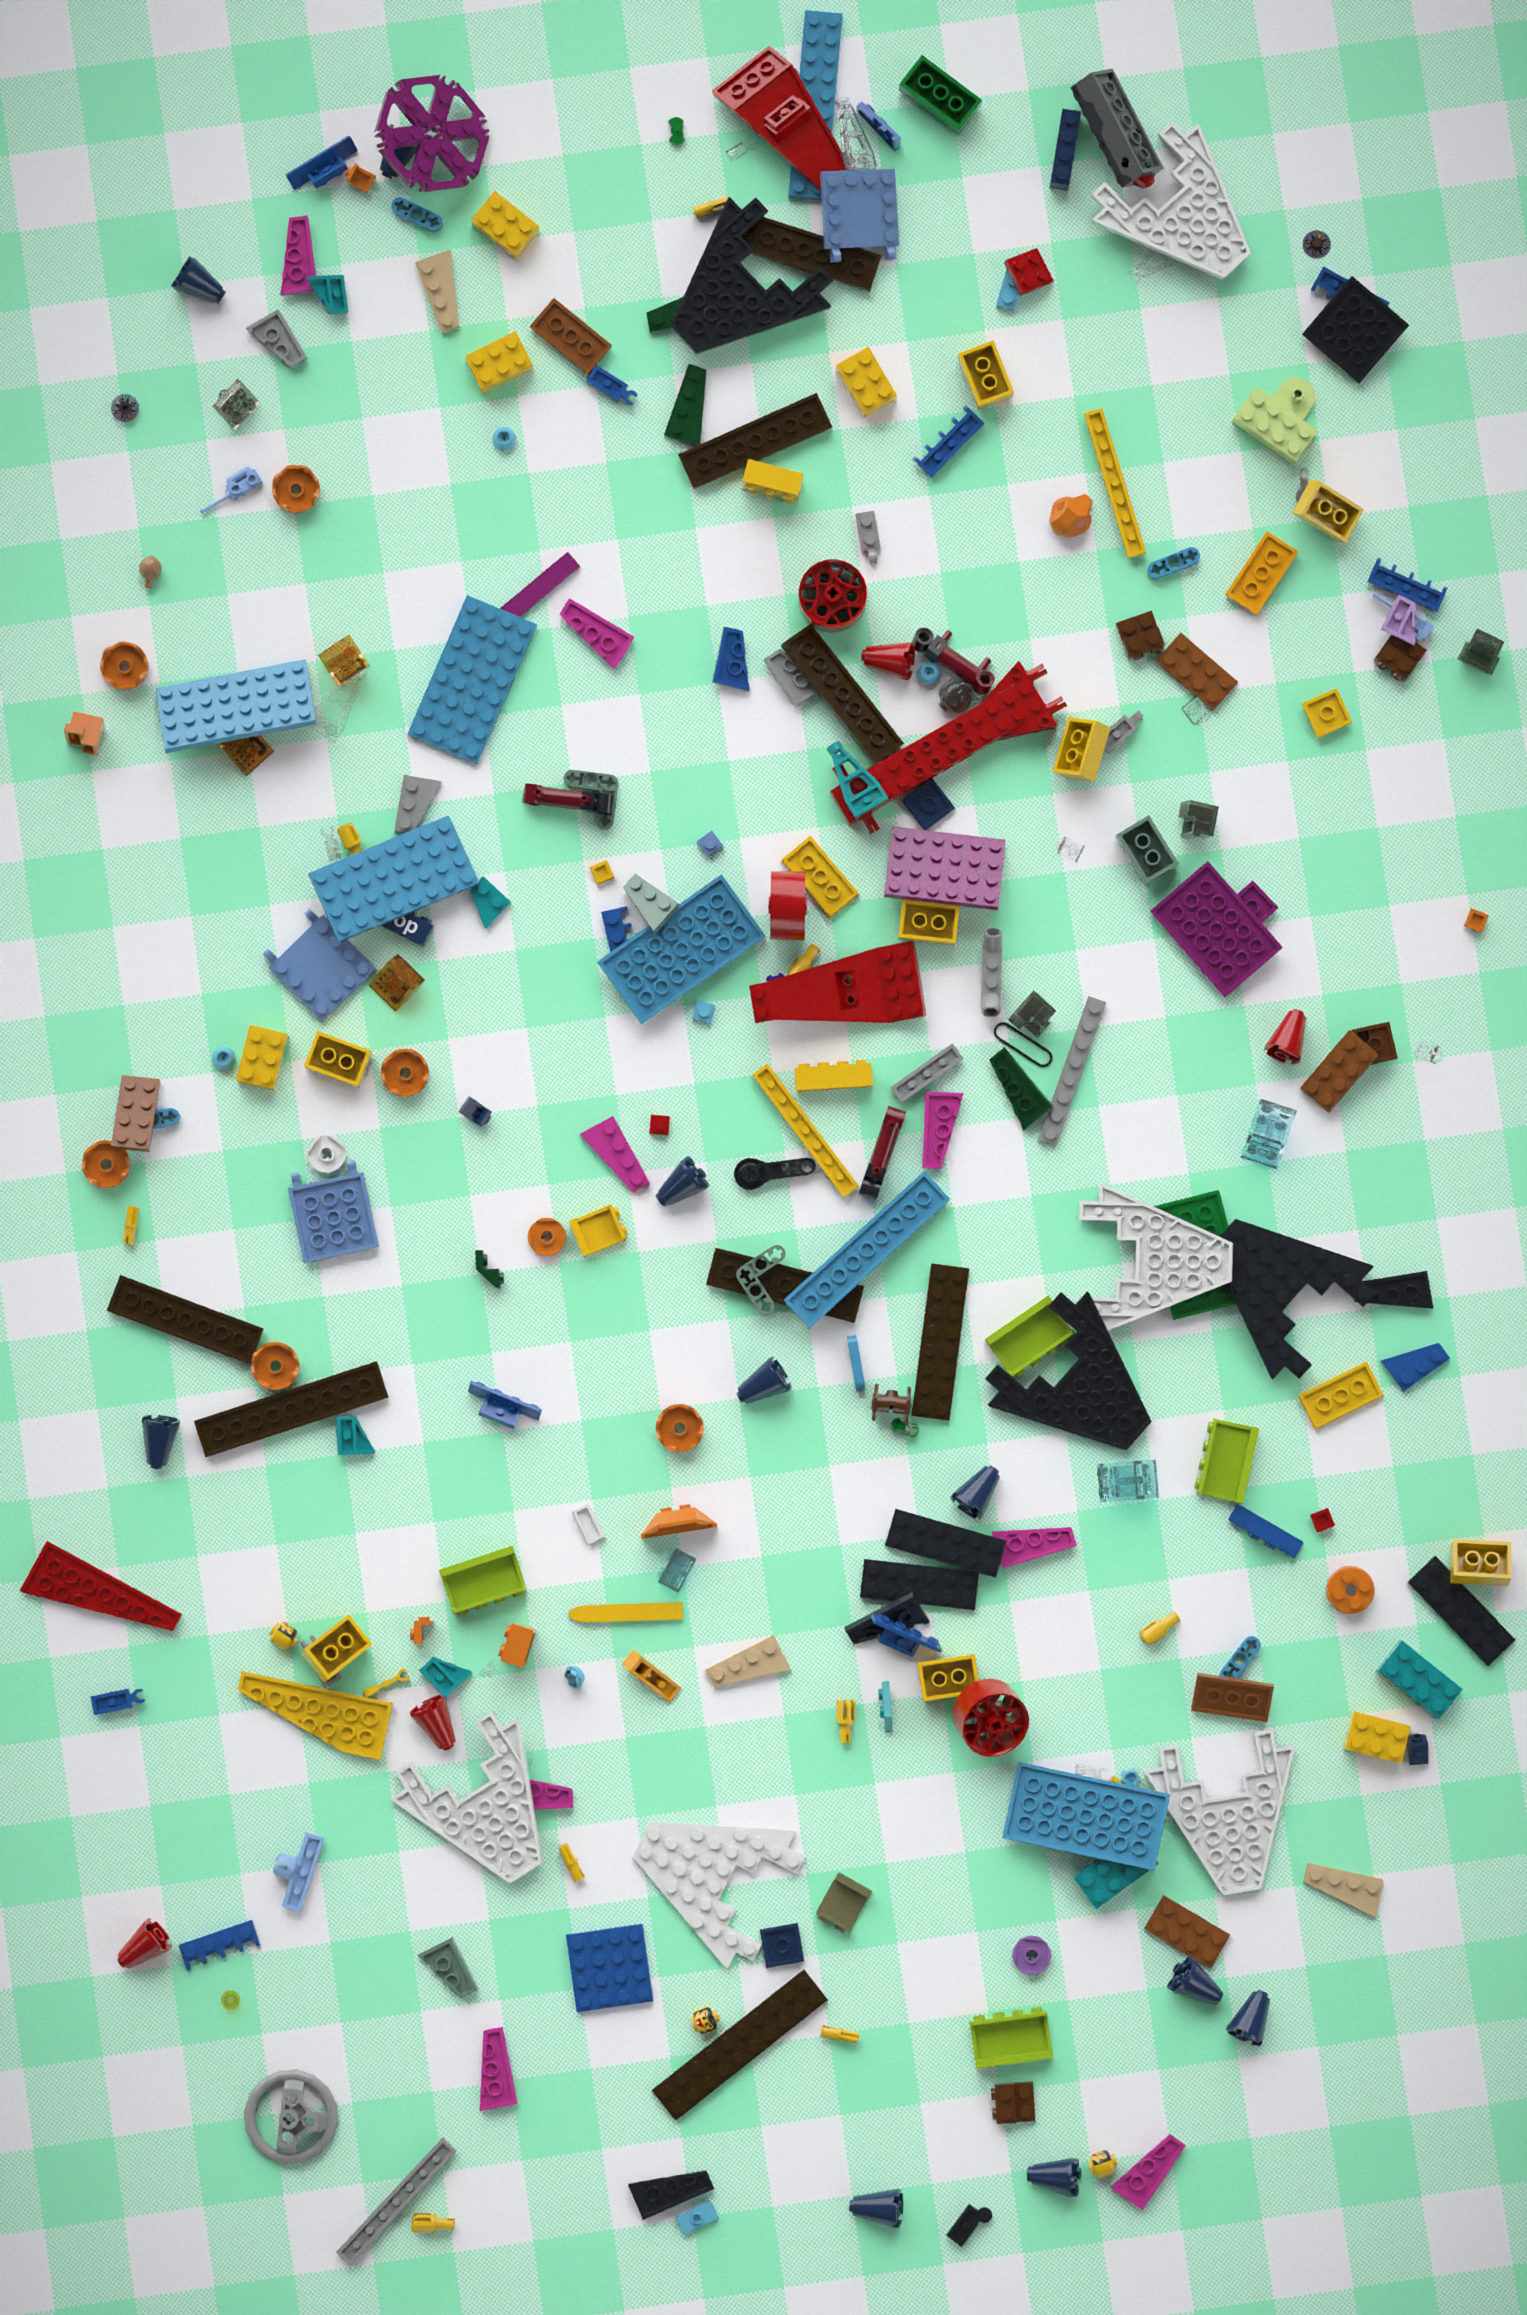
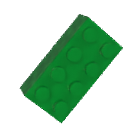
[899,55,982,135]

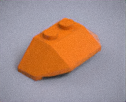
[640,1504,718,1539]

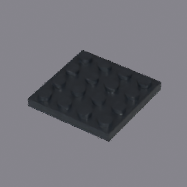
[1302,276,1409,384]

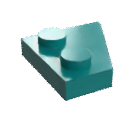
[307,275,349,315]
[470,876,511,929]
[336,1416,375,1455]
[419,1657,473,1698]
[878,1681,893,1732]

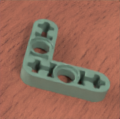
[564,770,619,830]
[736,1245,786,1316]

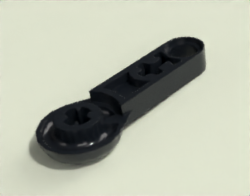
[734,1158,816,1190]

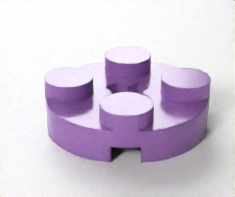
[1012,1935,1051,1975]

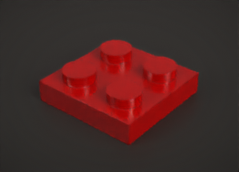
[1004,248,1054,296]

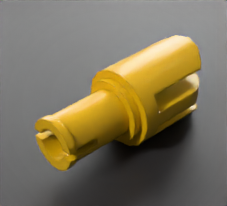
[337,823,362,855]
[787,944,821,975]
[1139,1611,1181,1644]
[836,1699,856,1743]
[411,2213,455,2233]

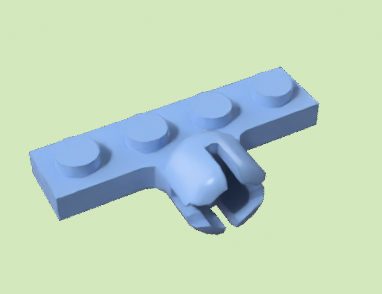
[273,1832,325,1912]

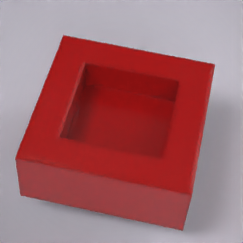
[649,1114,670,1136]
[1310,1508,1335,1533]

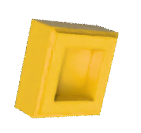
[589,860,615,885]

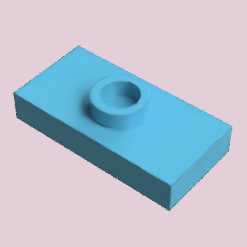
[675,2200,719,2235]

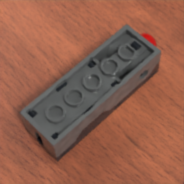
[1070,68,1164,189]

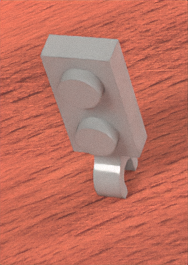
[855,510,881,564]
[1104,710,1144,754]

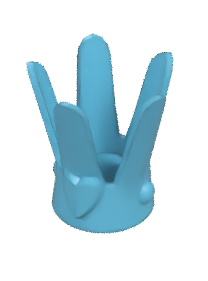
[1121,1768,1140,1786]

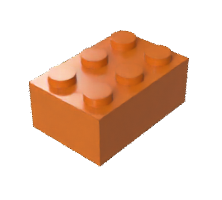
[498,1622,537,1668]

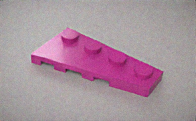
[280,215,316,296]
[559,598,635,670]
[922,1091,964,1169]
[580,1116,650,1192]
[992,1527,1077,1569]
[529,1779,573,1810]
[479,2026,518,2112]
[1110,2133,1186,2210]

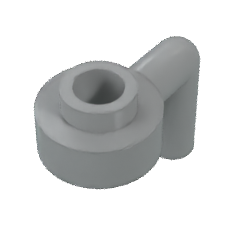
[1296,468,1309,503]

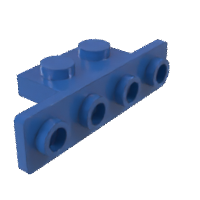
[285,136,358,190]
[468,1381,542,1429]
[1228,1504,1304,1558]
[871,1613,942,1657]

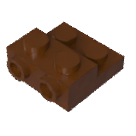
[1115,610,1165,661]
[1374,635,1427,682]
[1352,1021,1398,1066]
[991,2081,1035,2124]

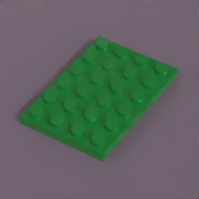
[1153,1190,1236,1320]

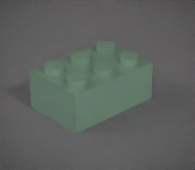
[1115,815,1179,886]

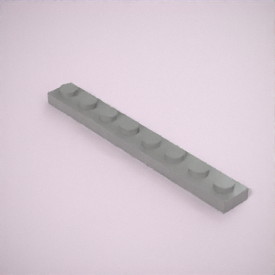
[1038,996,1106,1147]
[336,2137,457,2265]

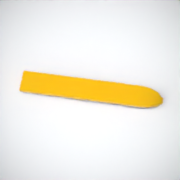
[568,1602,683,1622]

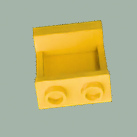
[569,1204,628,1257]

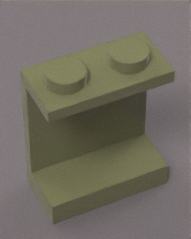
[816,1871,872,1933]

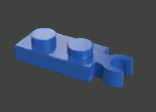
[586,365,638,406]
[90,1688,145,1715]

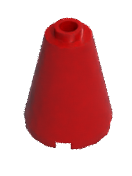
[861,642,915,681]
[1264,1009,1306,1065]
[410,1695,456,1751]
[117,1918,172,1969]

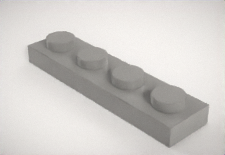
[890,1043,964,1104]

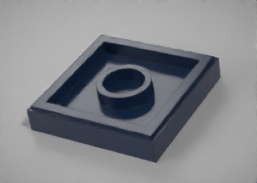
[902,778,955,830]
[760,1922,804,1968]

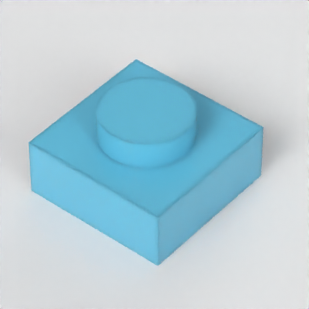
[692,1000,716,1024]

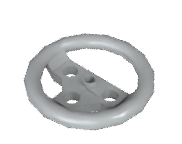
[244,2069,338,2165]

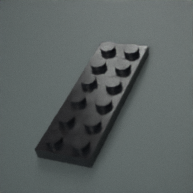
[885,1509,1007,1578]
[1407,1555,1516,1666]
[860,1559,979,1610]

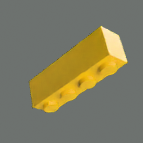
[795,1060,873,1092]

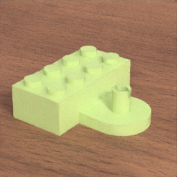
[1232,378,1318,466]

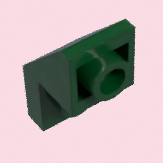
[475,1250,504,1289]

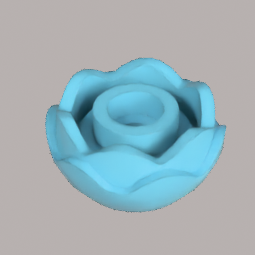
[492,427,516,451]
[916,661,940,685]
[212,1047,236,1071]
[564,1666,585,1689]

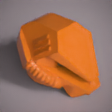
[1049,494,1093,538]

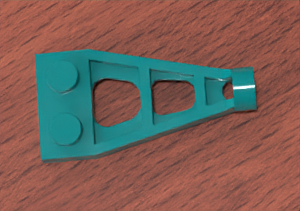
[826,741,889,819]

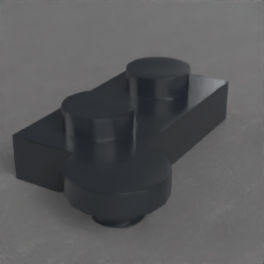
[946,2203,992,2247]

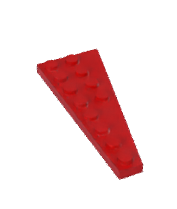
[19,1541,182,1631]

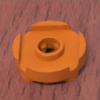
[527,1218,566,1256]

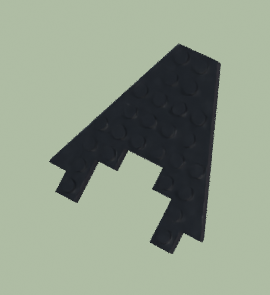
[670,197,833,355]
[1219,1219,1376,1380]
[985,1291,1152,1451]

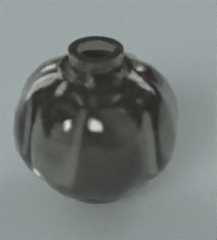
[938,679,973,713]

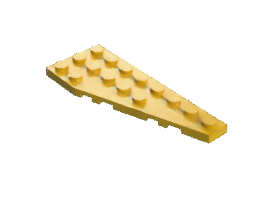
[238,1671,393,1760]

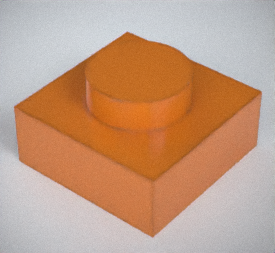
[1463,908,1489,933]

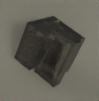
[1457,628,1505,676]
[1178,800,1219,839]
[1008,991,1056,1038]

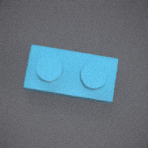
[996,269,1019,312]

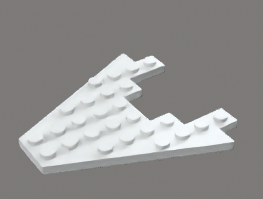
[1091,122,1251,280]
[1077,1183,1233,1331]
[390,1710,543,1883]
[1144,1729,1295,1895]
[632,1821,805,1969]

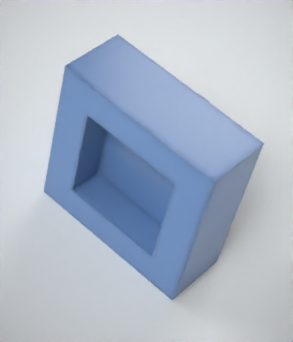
[696,830,723,857]

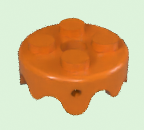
[272,465,320,514]
[100,641,149,690]
[381,1049,429,1097]
[82,1140,131,1189]
[251,1342,300,1390]
[655,1404,704,1452]
[1325,1566,1375,1614]

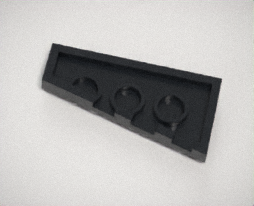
[1353,1271,1434,1309]
[844,1592,930,1644]
[628,2170,714,2220]

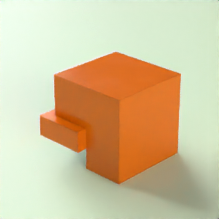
[64,711,105,756]

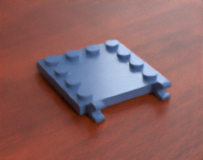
[820,169,899,262]
[263,908,377,1022]
[288,1160,379,1263]

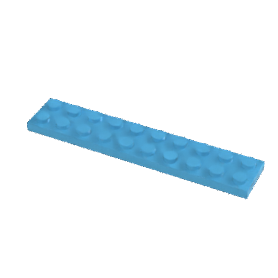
[788,10,843,200]
[783,1171,950,1329]

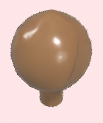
[139,555,162,589]

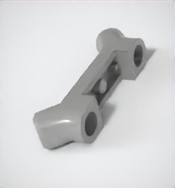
[981,928,1003,1018]

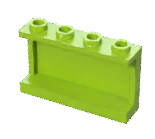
[985,1295,1074,1378]
[1194,1418,1259,1504]
[439,1546,527,1616]
[969,2007,1054,2069]

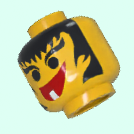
[269,1622,299,1650]
[690,2006,720,2035]
[1088,2150,1118,2178]

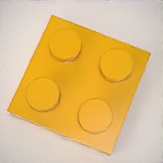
[1301,688,1352,739]

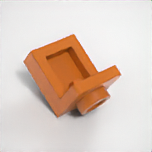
[345,163,376,194]
[410,1617,434,1644]

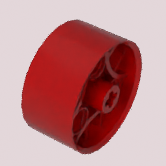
[798,559,867,633]
[768,871,807,941]
[952,1679,1029,1757]

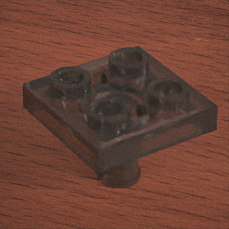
[212,379,260,430]

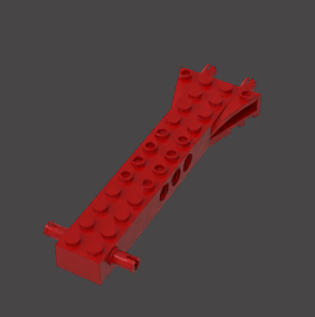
[830,661,1067,835]

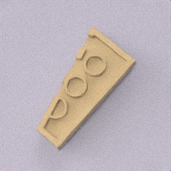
[415,249,459,334]
[705,1635,791,1687]
[1303,1863,1384,1918]

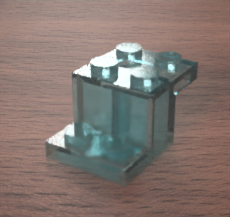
[1240,1098,1297,1169]
[1097,1459,1159,1503]

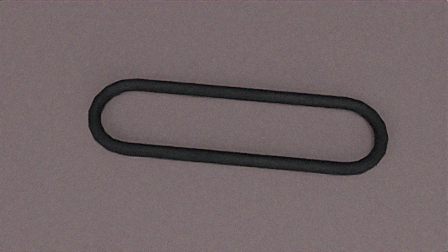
[994,1022,1053,1067]

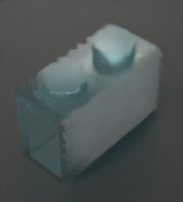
[656,1548,696,1593]

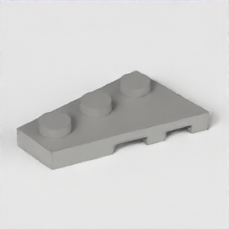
[246,309,308,368]
[763,649,817,707]
[394,775,442,833]

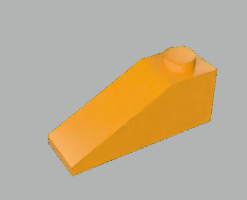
[621,1649,682,1702]

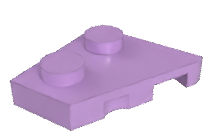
[1381,594,1416,646]

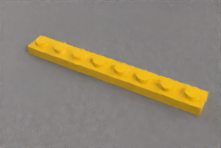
[1084,408,1146,559]
[752,1063,859,1198]

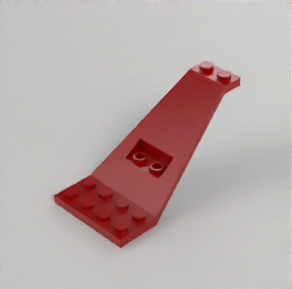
[712,46,854,192]
[749,941,927,1024]

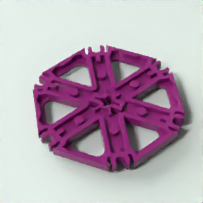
[374,74,490,193]

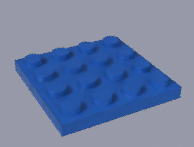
[566,1923,654,2012]

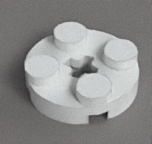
[308,1135,346,1173]

